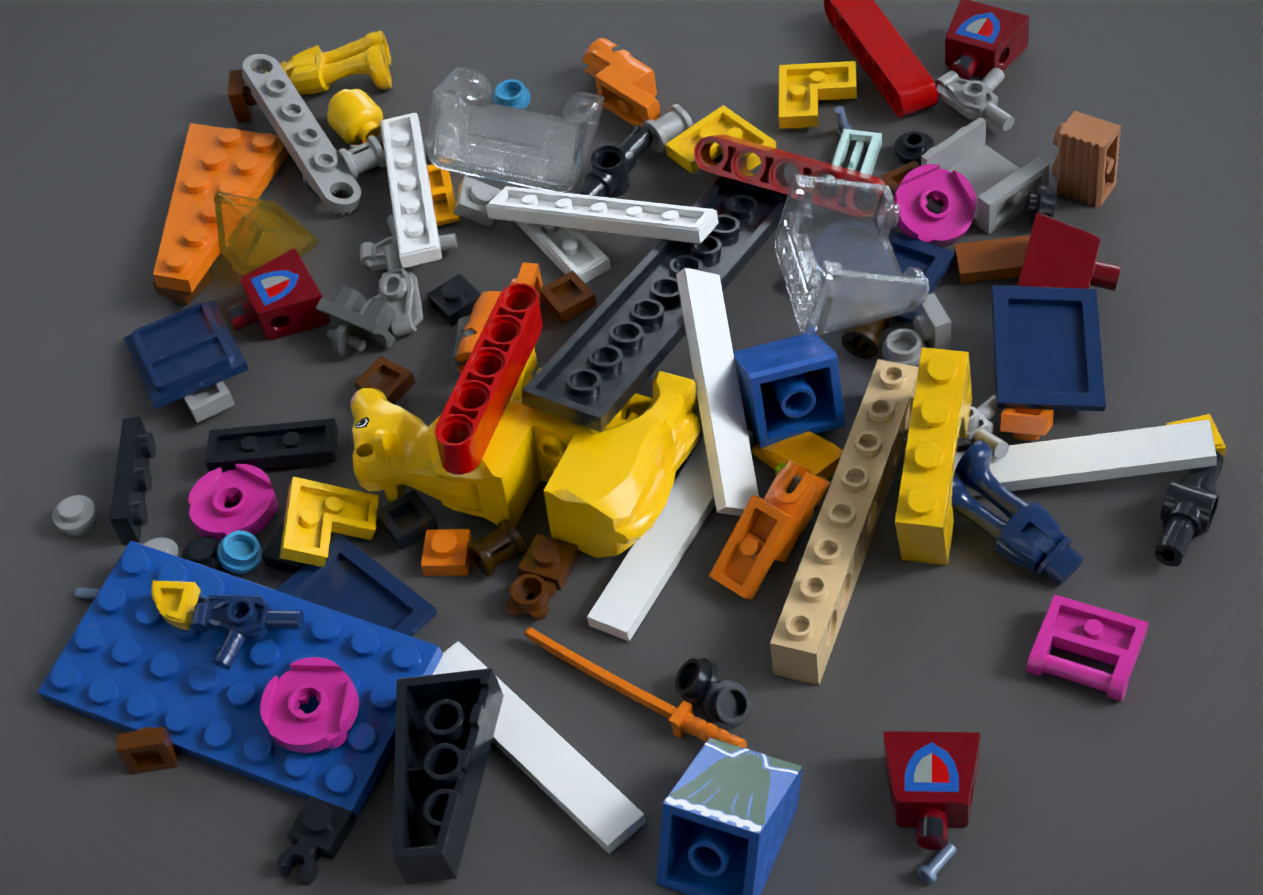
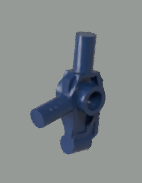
[190,595,304,670]

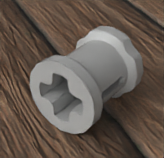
[642,104,693,153]
[338,135,386,180]

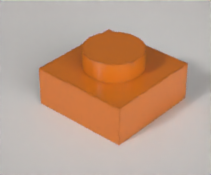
[1000,408,1054,441]
[421,529,473,576]

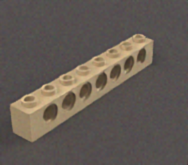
[770,359,919,686]

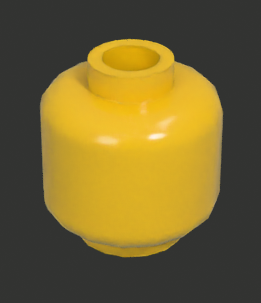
[327,89,383,145]

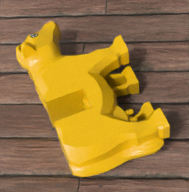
[350,347,701,558]

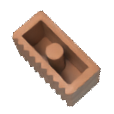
[1051,111,1122,208]

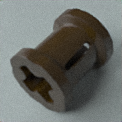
[841,301,892,358]
[467,519,527,577]

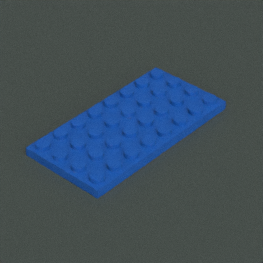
[37,541,443,818]

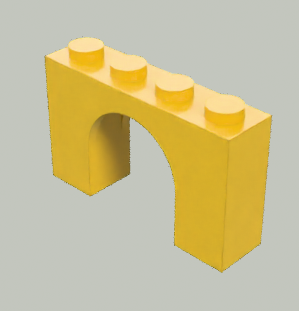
[895,347,972,565]

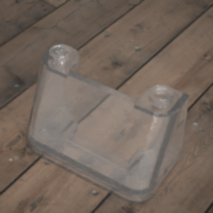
[427,66,605,193]
[775,175,929,336]

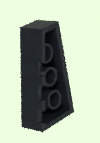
[393,668,504,884]

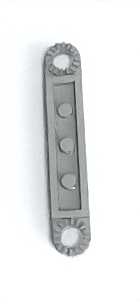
[242,54,361,215]

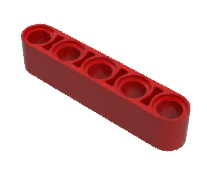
[823,0,938,118]
[694,134,890,215]
[434,283,543,475]

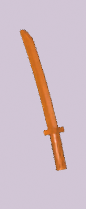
[524,627,747,749]

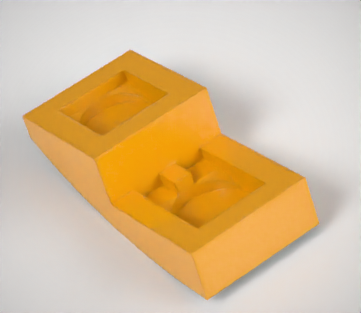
[427,161,460,226]
[752,431,843,479]

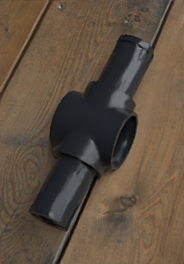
[574,125,653,198]
[1155,451,1224,567]

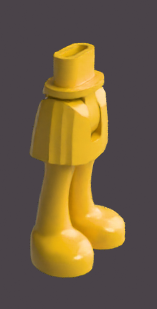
[265,30,392,95]

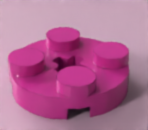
[892,164,977,247]
[188,464,279,541]
[260,657,359,753]

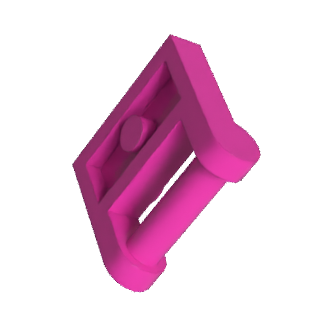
[1026,594,1148,702]

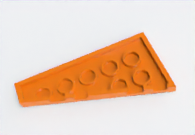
[153,123,289,293]

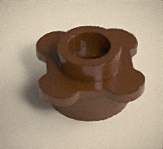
[505,574,556,620]

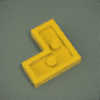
[779,61,857,129]
[665,105,776,174]
[279,477,379,567]

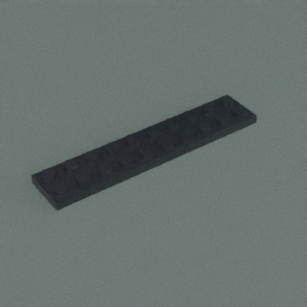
[522,176,795,433]

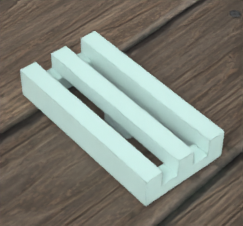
[825,129,882,198]

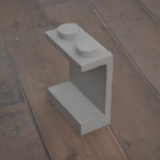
[921,117,1049,234]

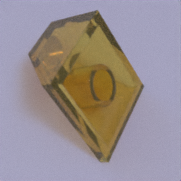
[214,192,319,276]

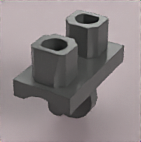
[316,285,396,357]

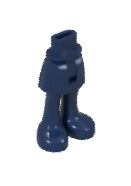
[952,440,1084,586]

